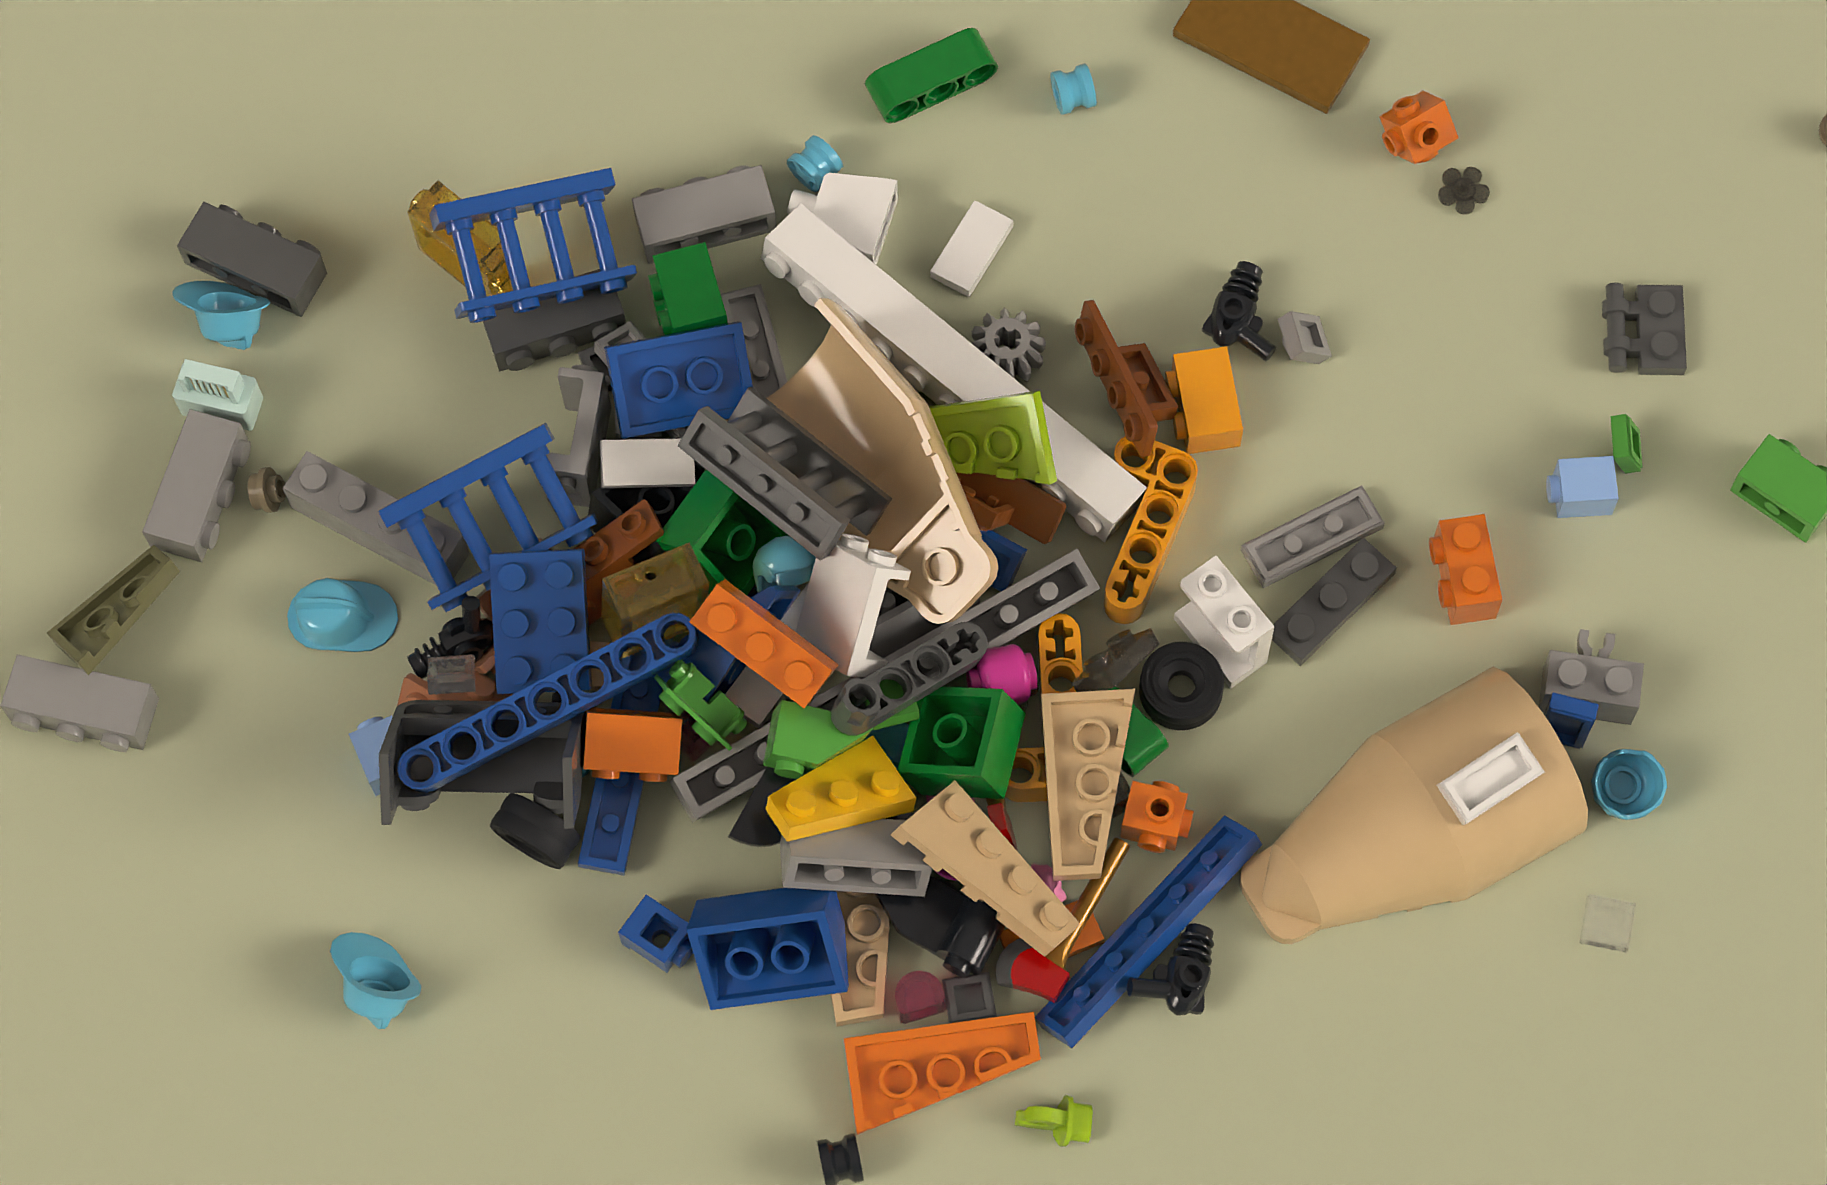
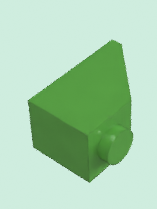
[763,700,873,779]

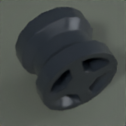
[817,1133,864,1185]

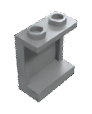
[546,365,612,507]

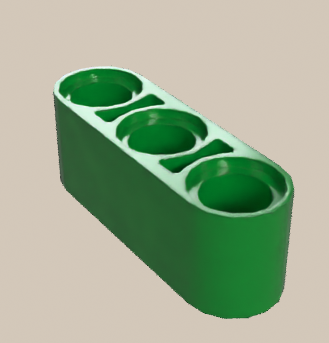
[865,28,998,123]

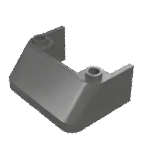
[379,700,585,829]

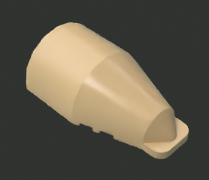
[726,298,998,624]
[1239,667,1588,944]

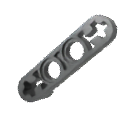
[831,622,988,736]

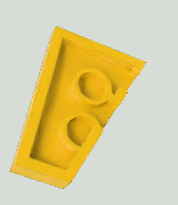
[766,735,916,842]

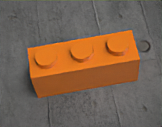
[689,579,839,709]

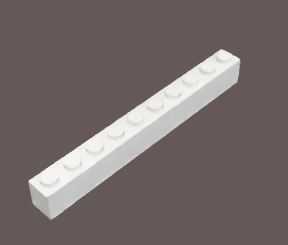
[761,203,1147,543]

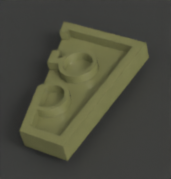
[47,545,180,675]

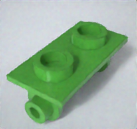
[654,660,747,751]

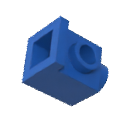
[618,894,693,973]

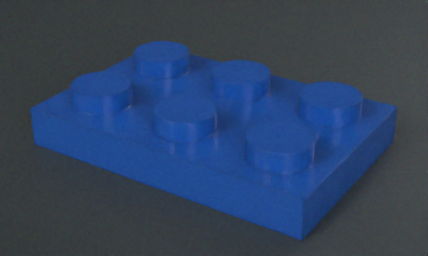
[604,321,753,439]
[489,549,592,694]

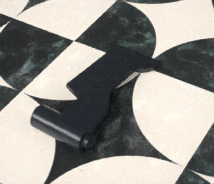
[728,767,1005,978]

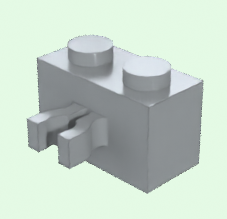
[1539,629,1644,725]

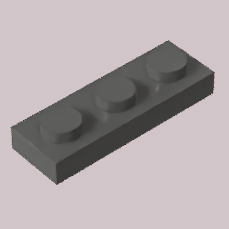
[1272,537,1397,666]

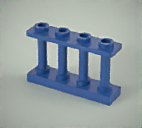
[429,168,637,323]
[378,423,598,612]

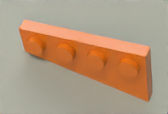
[844,1012,1041,1135]

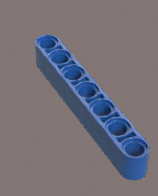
[397,613,699,793]

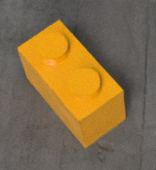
[1165,346,1243,454]

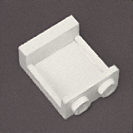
[796,534,911,677]
[1174,556,1274,689]

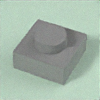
[1278,311,1332,364]

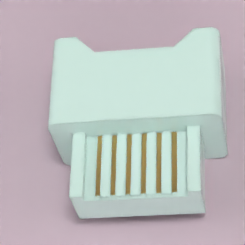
[172,359,263,431]

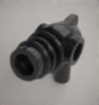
[1202,261,1277,361]
[407,596,494,679]
[1127,923,1214,1016]

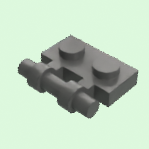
[1602,283,1687,375]

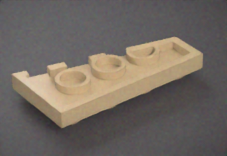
[1041,689,1135,881]
[890,780,1081,957]
[831,891,890,1027]

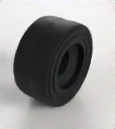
[1139,641,1224,730]
[490,793,580,869]

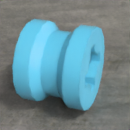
[1050,63,1097,115]
[787,135,843,192]

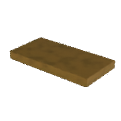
[1173,0,1370,114]

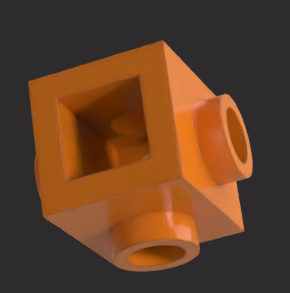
[1379,91,1459,164]
[1120,781,1194,853]

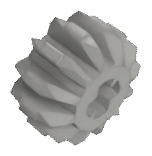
[972,307,1046,382]

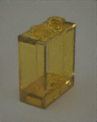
[407,180,513,296]
[601,543,709,659]

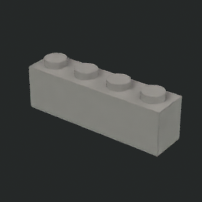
[283,451,470,585]

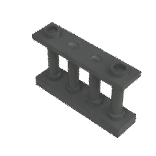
[677,387,892,560]

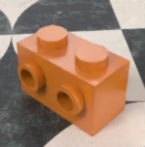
[1429,514,1503,625]
[583,707,682,782]

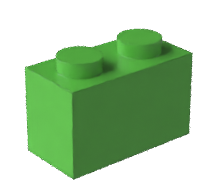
[1730,434,1827,543]

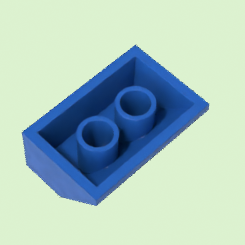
[686,888,849,1010]

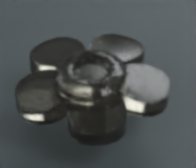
[1438,167,1490,215]

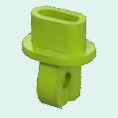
[1015,1095,1093,1147]

